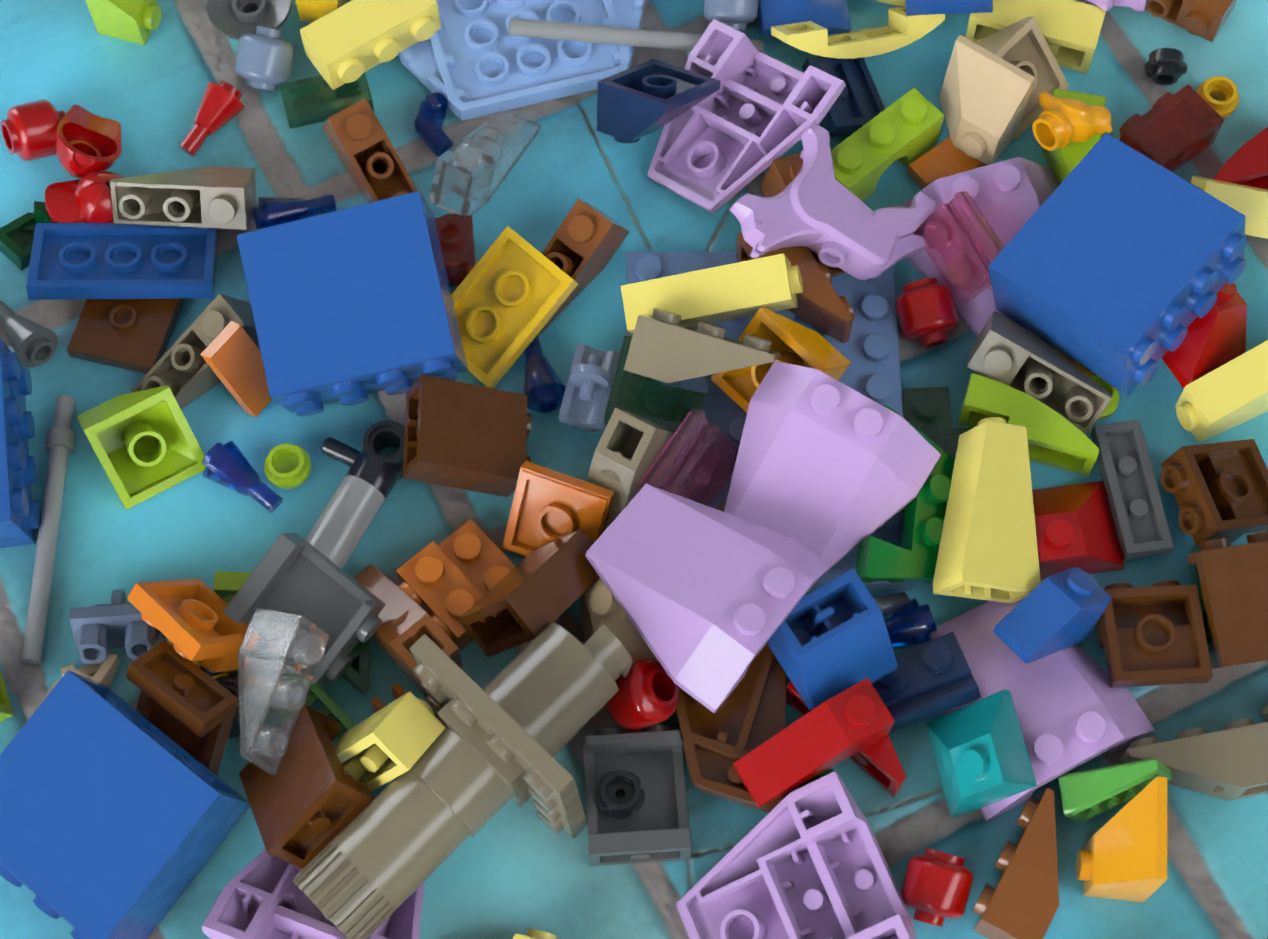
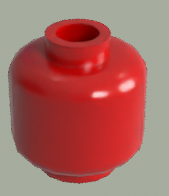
[1,99,66,162]
[895,278,959,348]
[606,659,679,730]
[901,848,973,927]

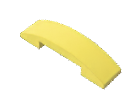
[771,7,945,59]

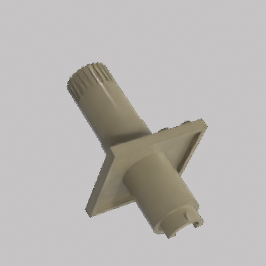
[292,622,633,939]

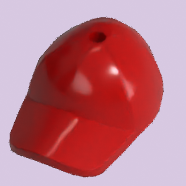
[55,105,122,179]
[44,171,125,223]

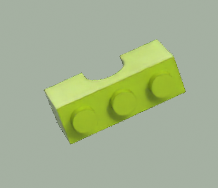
[831,88,944,202]

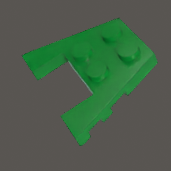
[856,405,955,583]

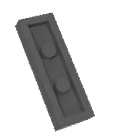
[1090,420,1174,560]

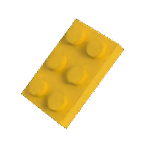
[452,226,578,388]

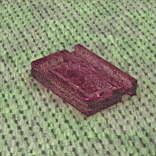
[914,191,1004,304]
[639,410,739,506]

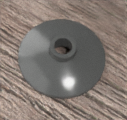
[206,0,292,40]

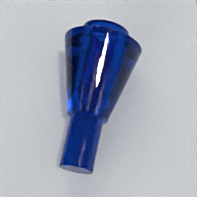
[252,194,336,230]
[523,336,566,413]
[202,440,283,513]
[884,598,937,646]

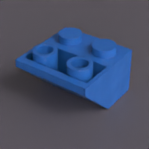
[767,569,898,711]

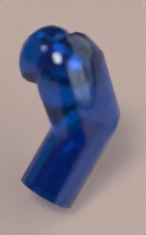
[414,92,453,157]

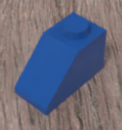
[993,566,1112,664]

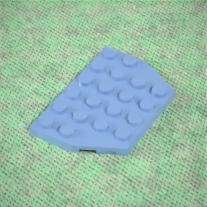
[398,0,645,121]

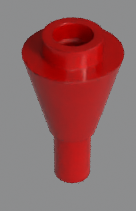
[179,80,245,157]

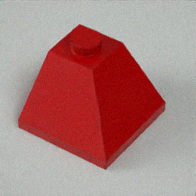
[1161,282,1247,388]
[1032,481,1125,581]

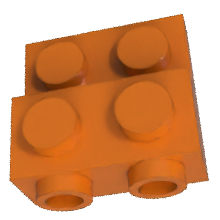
[396,519,516,651]
[127,578,263,673]

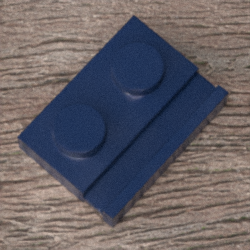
[802,56,885,137]
[872,632,981,733]

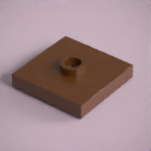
[67,298,185,374]

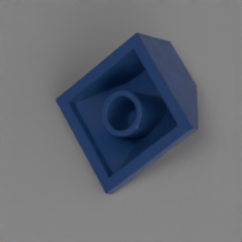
[597,59,721,144]

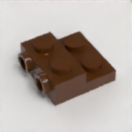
[1161,439,1268,547]
[1096,580,1213,688]

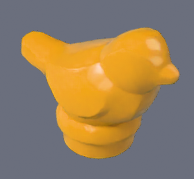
[1032,91,1112,151]

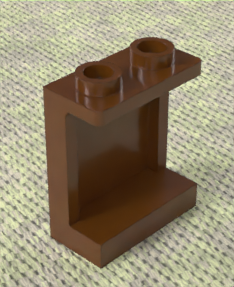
[1187,531,1268,669]
[126,640,239,775]
[239,704,373,869]

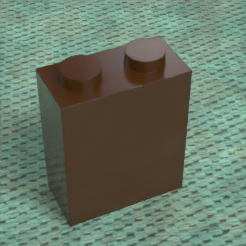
[403,374,532,497]
[458,529,600,657]

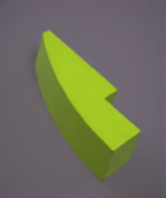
[957,373,1099,476]

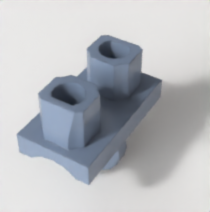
[559,343,622,432]
[69,589,166,664]

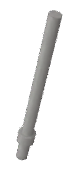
[509,18,763,53]
[22,395,76,665]

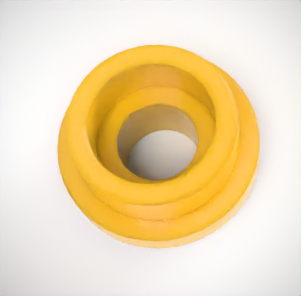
[1195,76,1239,118]

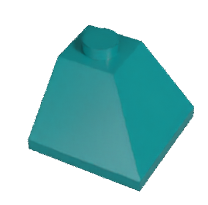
[925,689,1037,818]

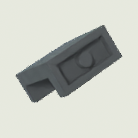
[223,533,386,685]
[583,725,691,866]

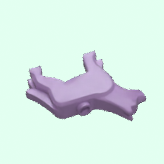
[729,121,936,280]

